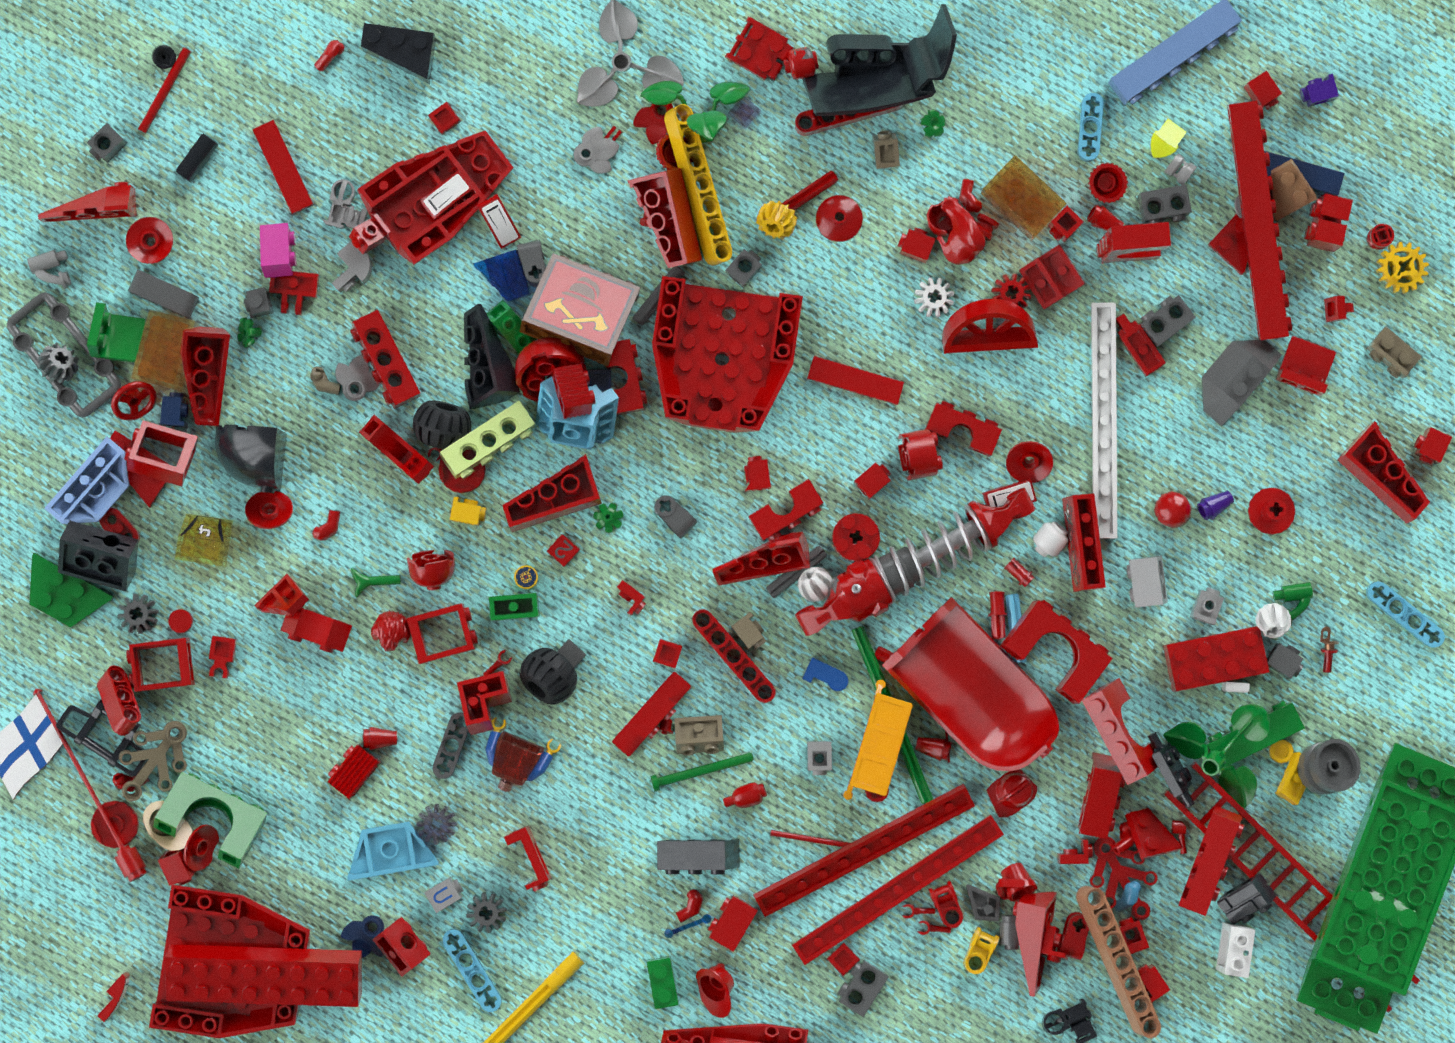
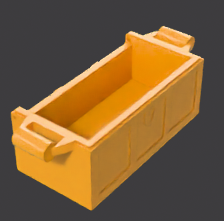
[843,680,913,800]

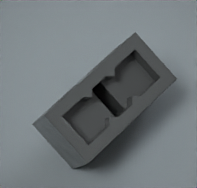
[1137,184,1192,224]
[1140,295,1196,348]
[837,960,889,1017]

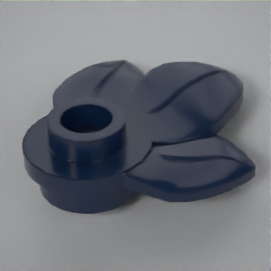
[341,915,385,958]

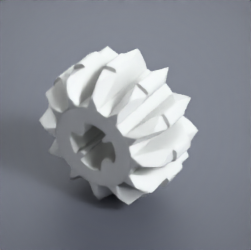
[914,278,954,318]

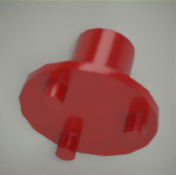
[1248,487,1295,535]

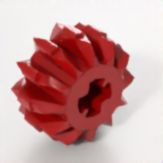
[991,274,1031,308]

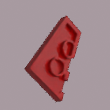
[110,430,170,508]

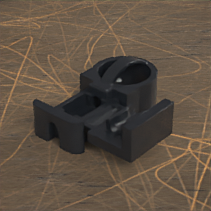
[1042,999,1097,1043]

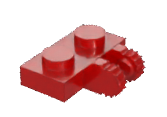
[269,271,320,315]

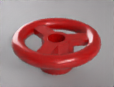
[111,381,157,421]

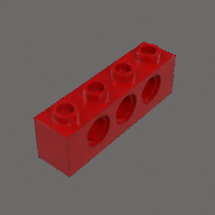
[350,309,421,409]

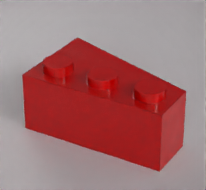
[1078,752,1125,839]

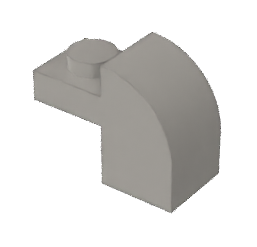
[332,241,372,293]

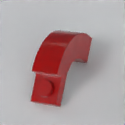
[359,415,434,484]

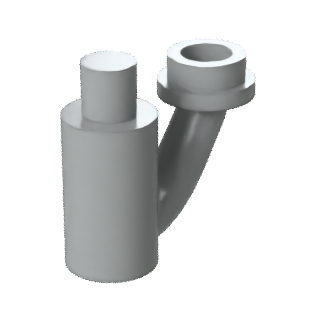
[27,250,71,289]

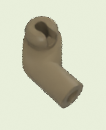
[310,366,341,395]

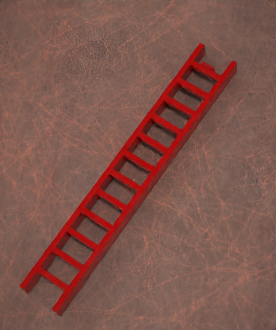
[1163,762,1420,1013]

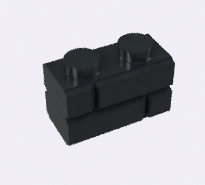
[1217,873,1276,924]

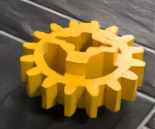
[1376,242,1429,294]

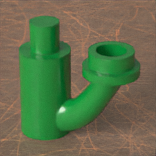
[1272,582,1313,626]

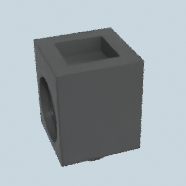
[87,123,127,163]
[725,249,762,288]

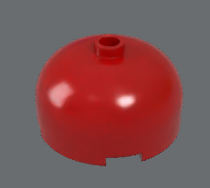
[515,337,586,402]

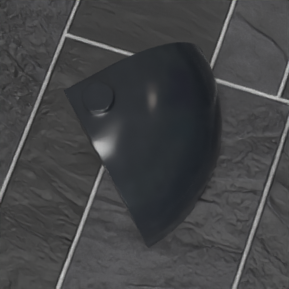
[215,425,287,493]

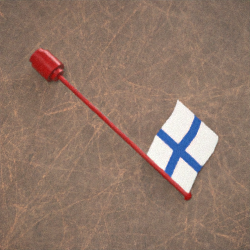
[0,689,147,882]

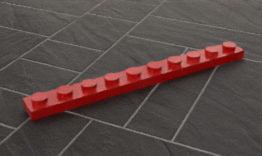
[753,784,975,917]
[791,814,1004,965]

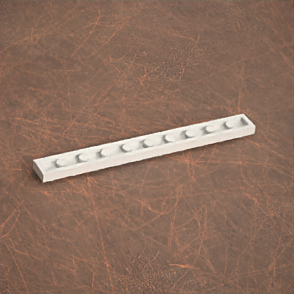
[1091,303,1117,539]

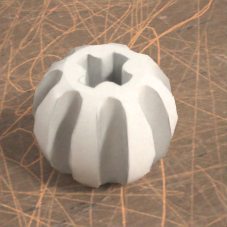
[798,567,833,602]
[1255,603,1291,638]

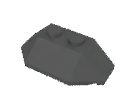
[1202,340,1282,426]

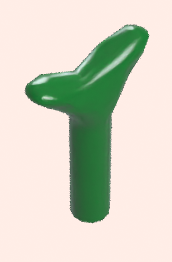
[351,568,401,597]

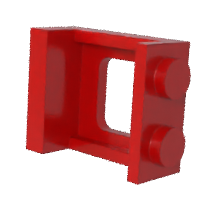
[504,825,551,892]

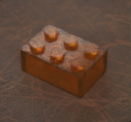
[980,155,1067,241]
[131,309,199,392]

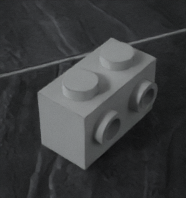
[1127,555,1168,608]

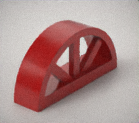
[942,299,1038,354]

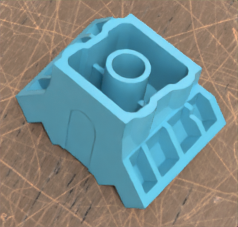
[536,377,619,450]

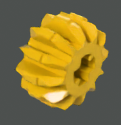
[756,200,797,240]

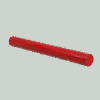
[138,47,191,134]

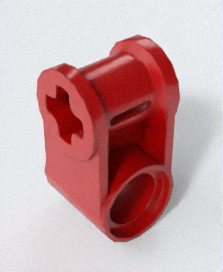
[928,881,963,928]
[1057,912,1089,960]

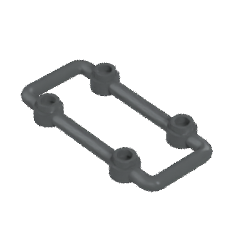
[7,292,121,418]

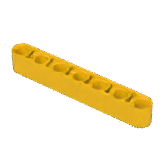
[664,104,732,266]

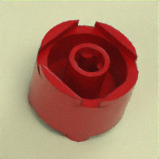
[898,429,943,481]
[832,513,880,562]

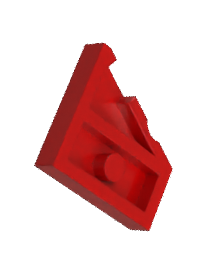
[1208,213,1248,275]
[1125,808,1182,860]

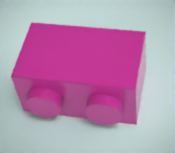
[260,223,297,278]

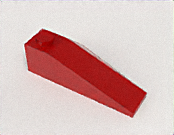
[38,182,137,222]
[180,326,230,426]
[712,532,810,586]

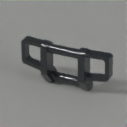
[56,699,148,778]

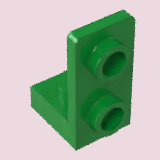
[486,300,537,354]

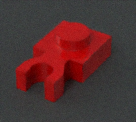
[209,636,237,679]

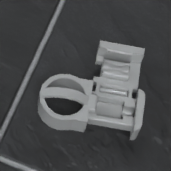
[323,179,368,229]

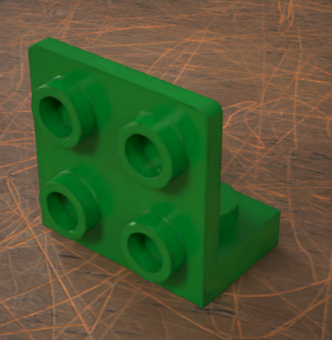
[87,302,146,363]

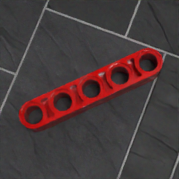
[795,104,905,136]
[692,609,776,703]

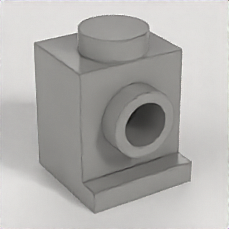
[1190,587,1224,625]
[807,741,832,775]

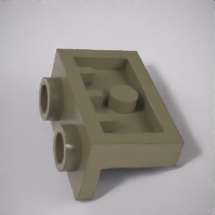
[1366,326,1422,379]
[674,715,724,756]

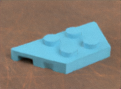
[347,821,439,881]

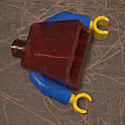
[485,717,561,792]

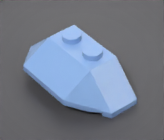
[44,437,130,524]

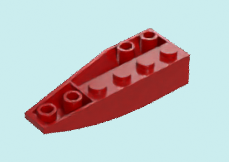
[661,1023,808,1043]

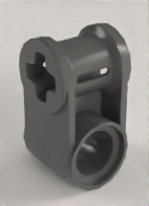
[517,239,546,288]
[654,495,697,539]

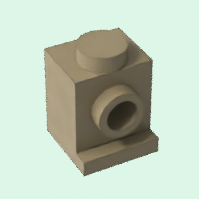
[731,612,766,650]

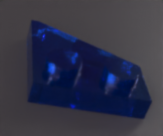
[473,249,531,302]

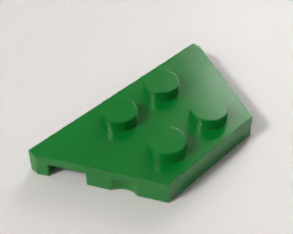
[29,553,114,628]

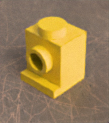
[450,497,487,526]

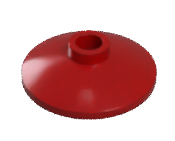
[816,195,863,242]
[126,217,173,264]
[1006,441,1053,483]
[245,491,293,529]
[184,825,219,871]

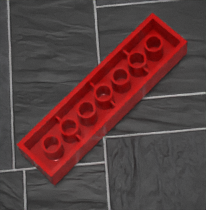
[165,944,362,1007]

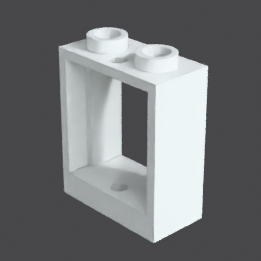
[1216,922,1255,978]

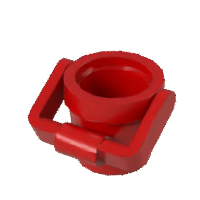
[996,863,1037,902]

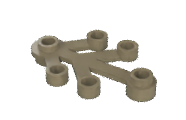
[119,721,187,802]

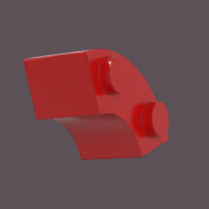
[280,608,352,654]

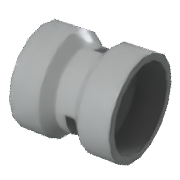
[1164,153,1197,185]

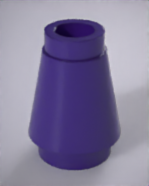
[1197,490,1234,520]

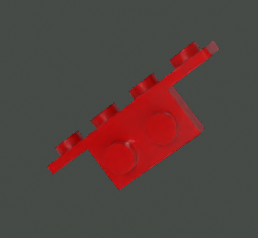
[612,672,691,756]

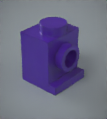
[1300,73,1339,107]

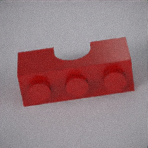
[606,339,648,416]
[925,401,1002,457]
[748,479,824,541]

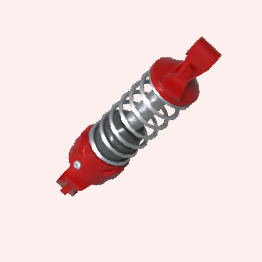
[795,488,1036,636]

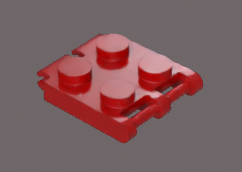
[725,16,793,81]

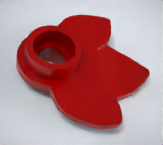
[633,103,679,145]

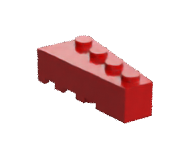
[1337,421,1430,524]

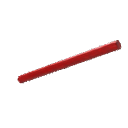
[770,830,850,847]

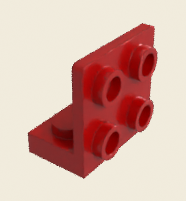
[1275,336,1336,396]

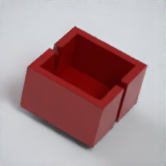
[1304,194,1353,252]

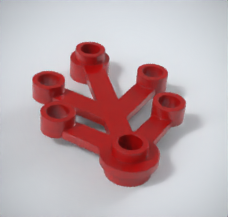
[1089,837,1158,920]

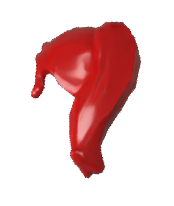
[937,196,985,265]

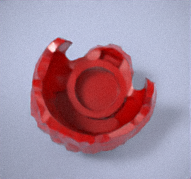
[371,610,410,652]

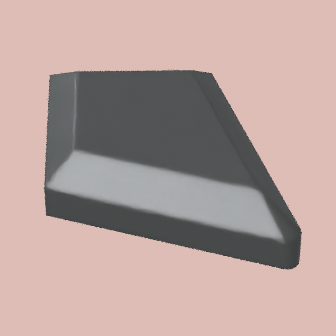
[966,884,1000,921]

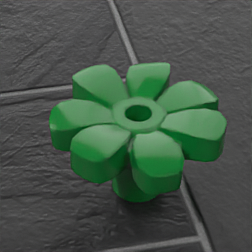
[237,317,262,348]
[593,503,623,533]

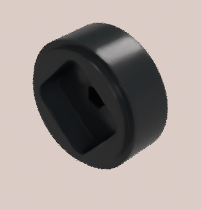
[152,44,176,69]

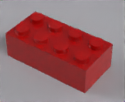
[1163,626,1269,692]

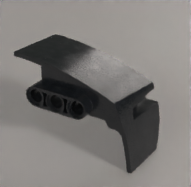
[802,4,957,116]

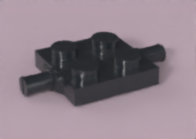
[1147,732,1195,808]

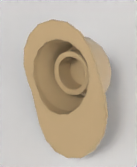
[143,801,192,851]

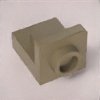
[872,131,900,169]

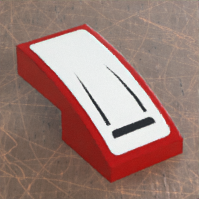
[420,170,473,220]
[477,194,522,249]
[982,478,1037,507]
[97,972,130,1022]

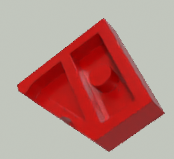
[254,574,309,616]

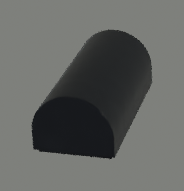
[176,133,218,183]

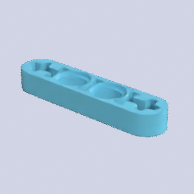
[1366,581,1445,648]
[443,929,502,1012]

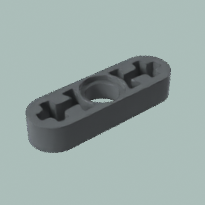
[433,713,469,779]

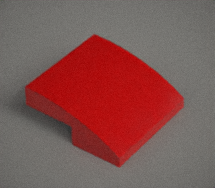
[1019,244,1086,310]

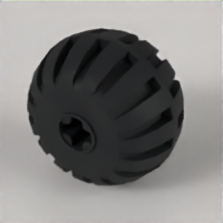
[413,400,471,449]
[520,648,577,705]

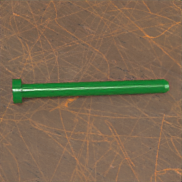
[650,753,754,792]

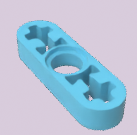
[1077,93,1104,162]

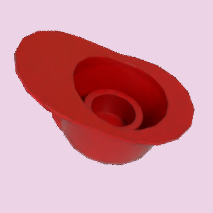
[986,769,1037,818]
[696,963,734,1018]

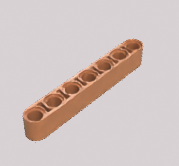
[1076,886,1161,1038]

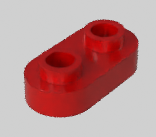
[99,508,140,543]

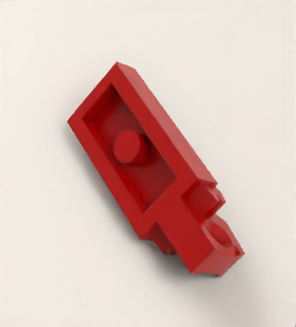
[1116,313,1166,377]

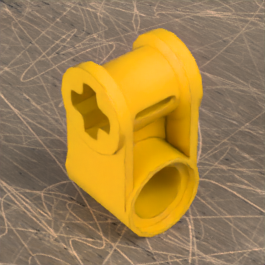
[963,926,1000,974]

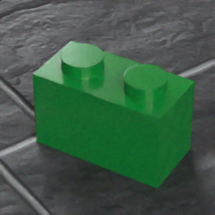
[489,593,540,621]
[646,956,679,1009]

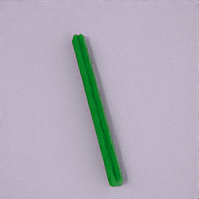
[852,626,933,804]

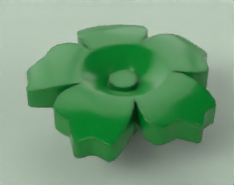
[920,109,945,138]

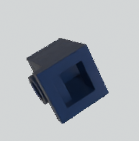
[160,392,189,428]

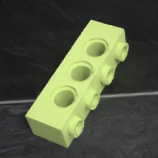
[440,401,535,479]

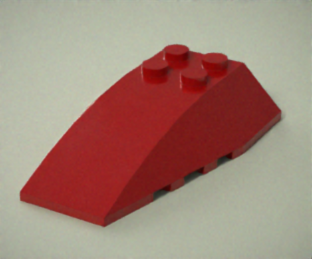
[357,130,514,265]

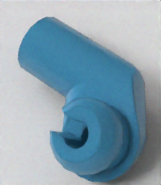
[1114,881,1141,912]

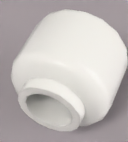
[1033,521,1069,557]

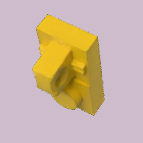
[1275,752,1306,805]

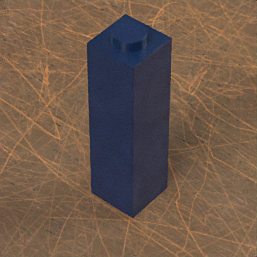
[1264,151,1345,196]

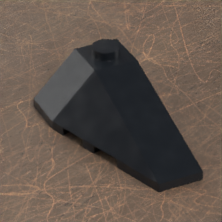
[464,304,520,409]

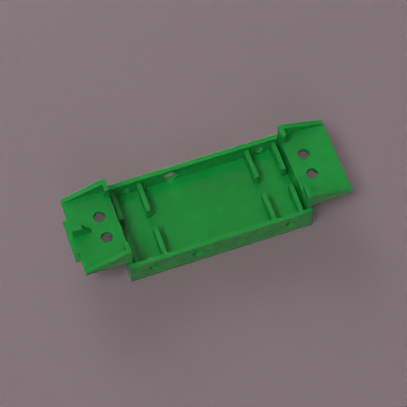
[1296,743,1455,1034]

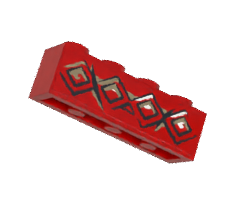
[1062,493,1106,592]

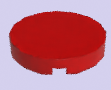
[438,449,486,493]
[90,800,139,848]

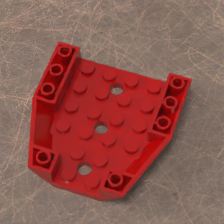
[652,276,803,433]
[149,884,310,1038]

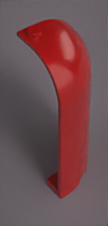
[882,597,1059,771]

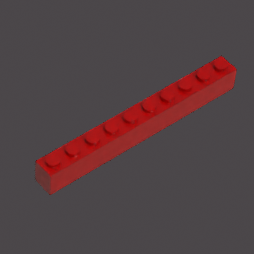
[1227,100,1292,340]

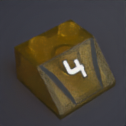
[175,514,233,567]

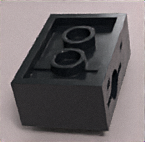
[58,520,139,592]

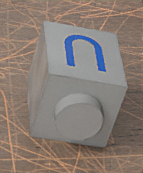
[424,877,464,913]

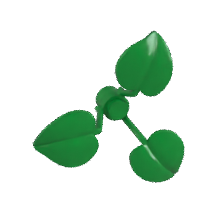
[640,81,750,143]
[1163,704,1271,809]

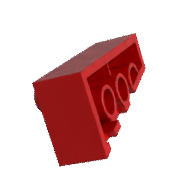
[627,168,702,268]
[502,454,602,532]
[1178,806,1244,916]

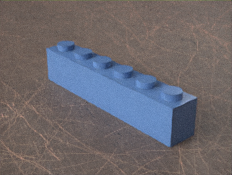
[1108,0,1242,105]

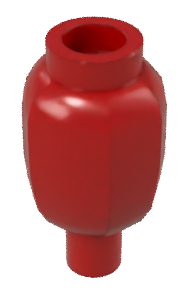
[723,782,767,808]

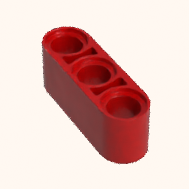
[97,665,141,736]

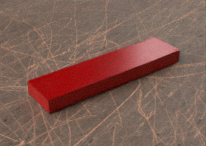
[252,120,314,215]
[807,356,904,405]

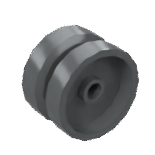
[1298,739,1361,795]

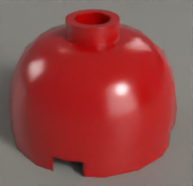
[407,550,455,590]

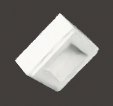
[1222,682,1250,693]

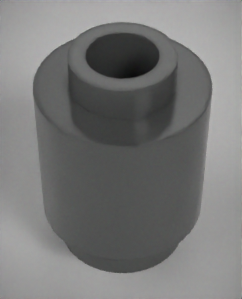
[999,915,1019,950]

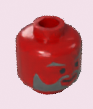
[783,47,819,80]

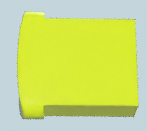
[1151,118,1186,158]

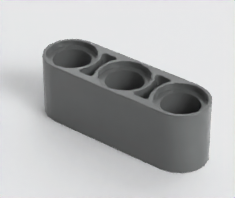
[128,269,200,319]

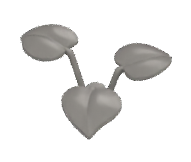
[577,0,684,107]

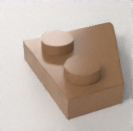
[1271,159,1317,221]

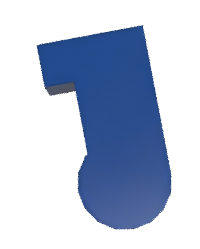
[802,657,848,691]

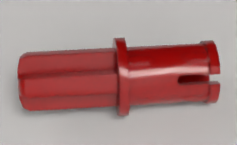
[988,591,1007,639]

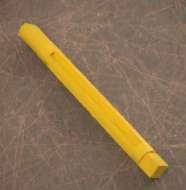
[483,952,584,1043]

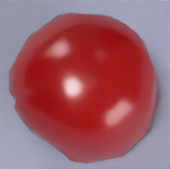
[926,203,953,237]
[1154,491,1192,528]

